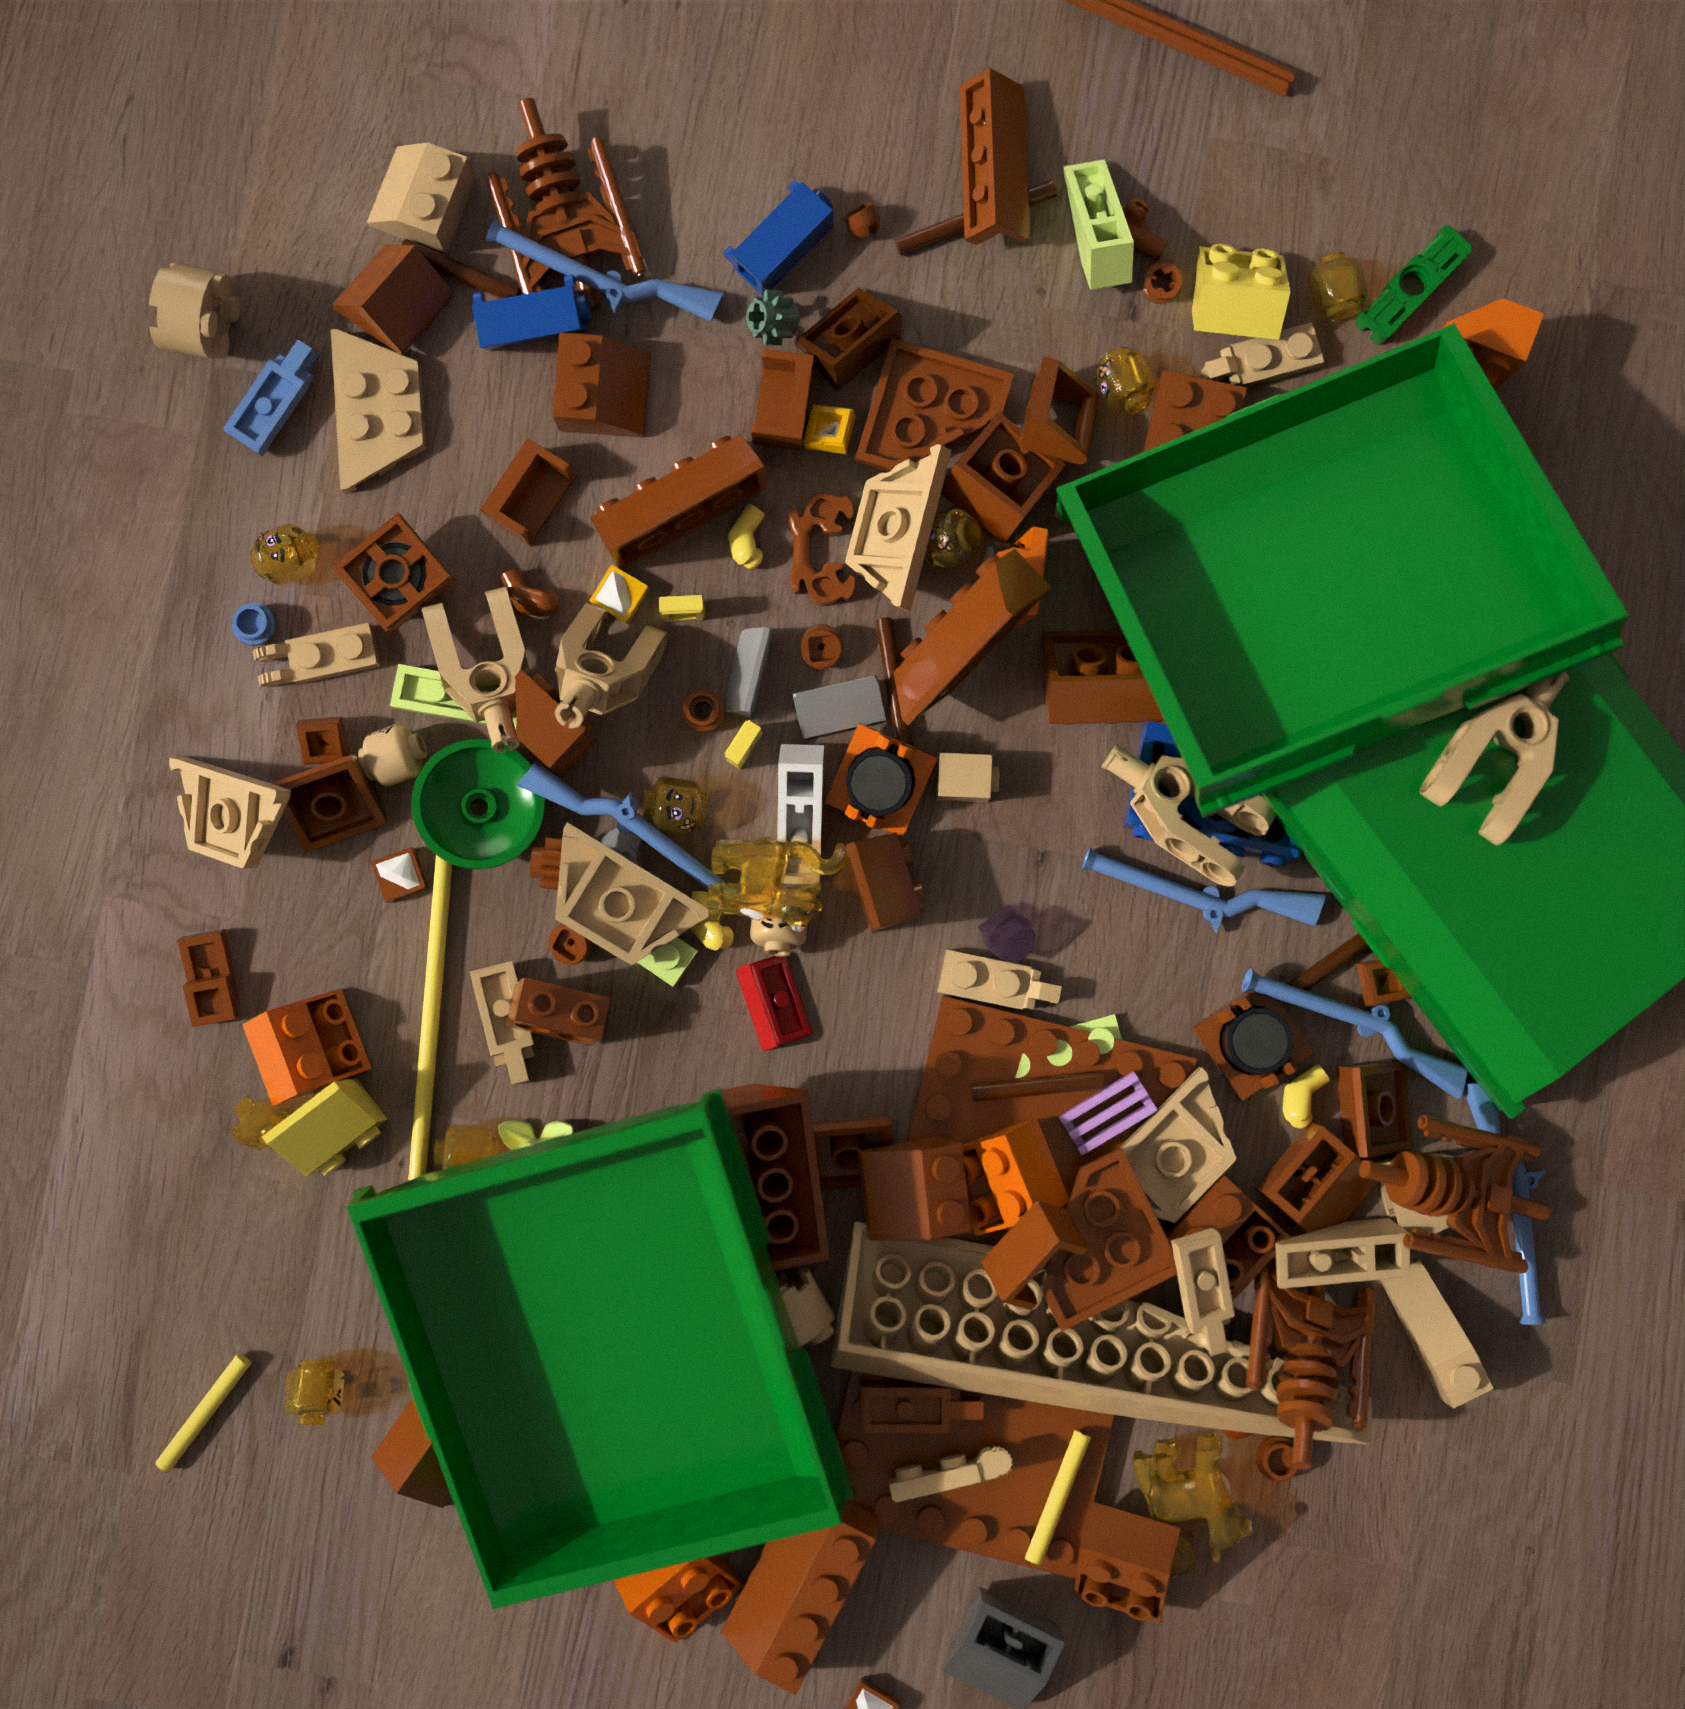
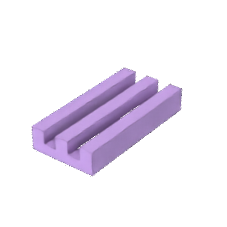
[1058,1071,1158,1155]

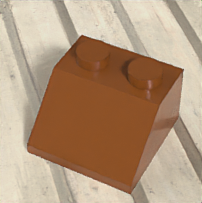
[552,332,651,438]
[941,412,1066,543]
[846,833,927,933]
[858,1136,971,1241]

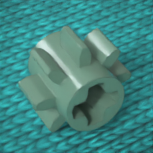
[747,290,800,345]

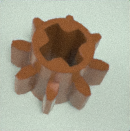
[530,837,562,890]

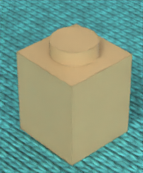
[936,753,1000,803]

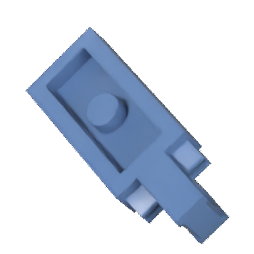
[223,340,319,457]

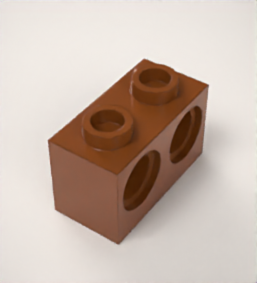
[506,977,610,1046]

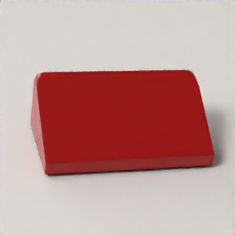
[736,956,813,1051]

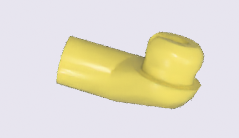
[728,503,765,569]
[690,891,734,951]
[1282,1064,1330,1129]

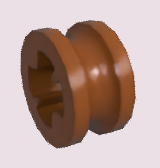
[1142,261,1182,304]

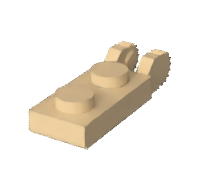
[252,622,380,687]
[888,1445,1013,1503]

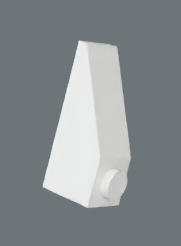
[777,744,824,885]

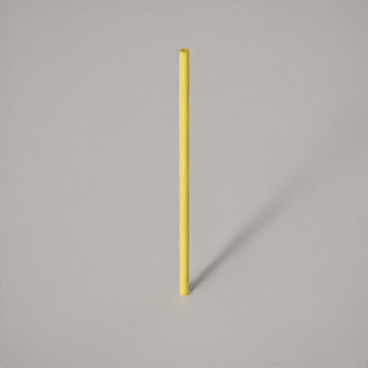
[408,855,453,1181]

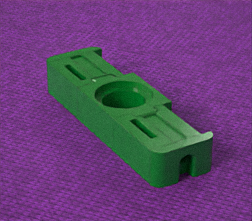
[1355,225,1472,345]

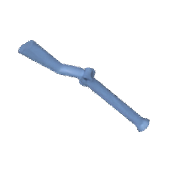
[486,218,724,322]
[516,760,741,909]
[1081,847,1326,933]
[1242,968,1468,1099]
[1463,1083,1547,1325]

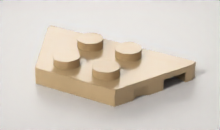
[331,329,427,494]
[845,444,952,612]
[169,756,291,869]
[555,822,712,965]
[1120,1067,1237,1223]

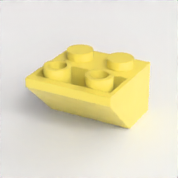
[1192,244,1291,340]

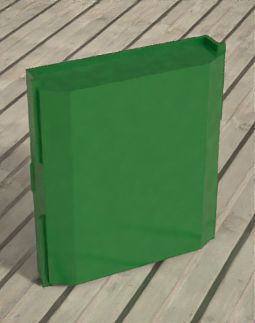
[1056,323,1628,818]
[1260,653,1685,1119]
[346,1088,855,1609]

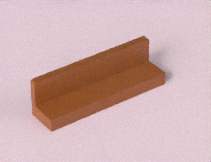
[959,68,1031,245]

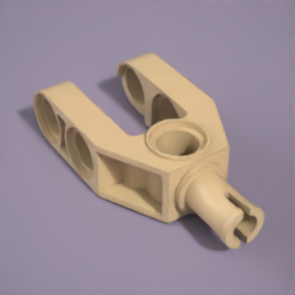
[421,586,529,753]
[555,603,668,729]
[1419,672,1569,846]
[1101,743,1277,887]

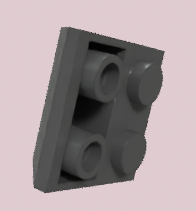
[941,1586,1065,1709]

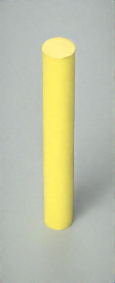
[155,1354,251,1473]
[1025,1430,1091,1566]

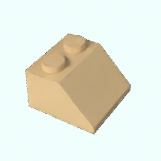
[367,142,477,254]

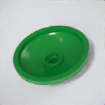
[411,739,545,870]

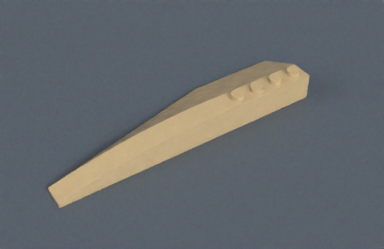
[831,1222,1372,1445]

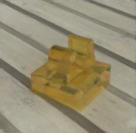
[230,1095,289,1151]

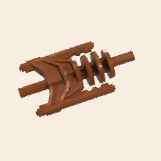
[486,98,646,310]
[1359,1115,1551,1274]
[1246,1257,1377,1470]

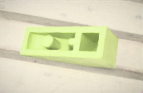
[1064,159,1134,290]

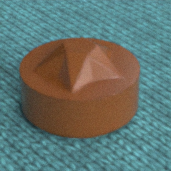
[800,624,843,669]
[548,923,595,965]

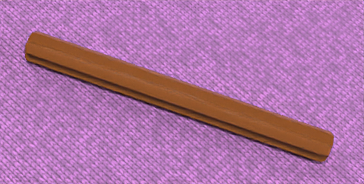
[1064,0,1295,96]

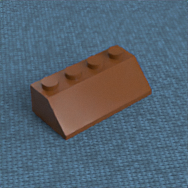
[590,434,767,570]
[893,549,1052,725]
[1042,630,1165,725]
[722,1084,830,1271]
[721,1501,879,1696]

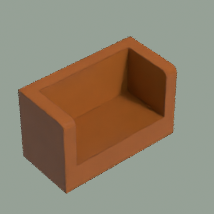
[751,349,815,451]
[480,438,577,547]
[981,1201,1089,1310]

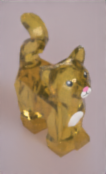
[707,837,849,932]
[1133,1433,1253,1577]

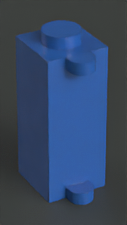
[723,181,833,298]
[471,274,592,351]

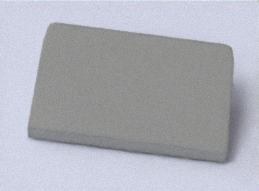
[724,627,773,719]
[793,675,886,740]

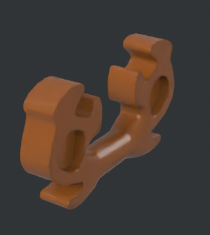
[789,492,855,606]

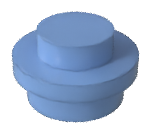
[232,602,276,646]

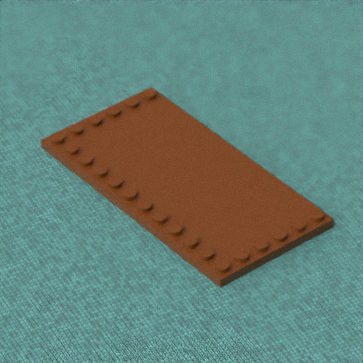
[835,996,1197,1579]

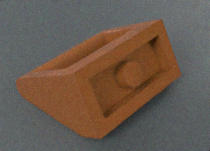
[1019,356,1099,464]

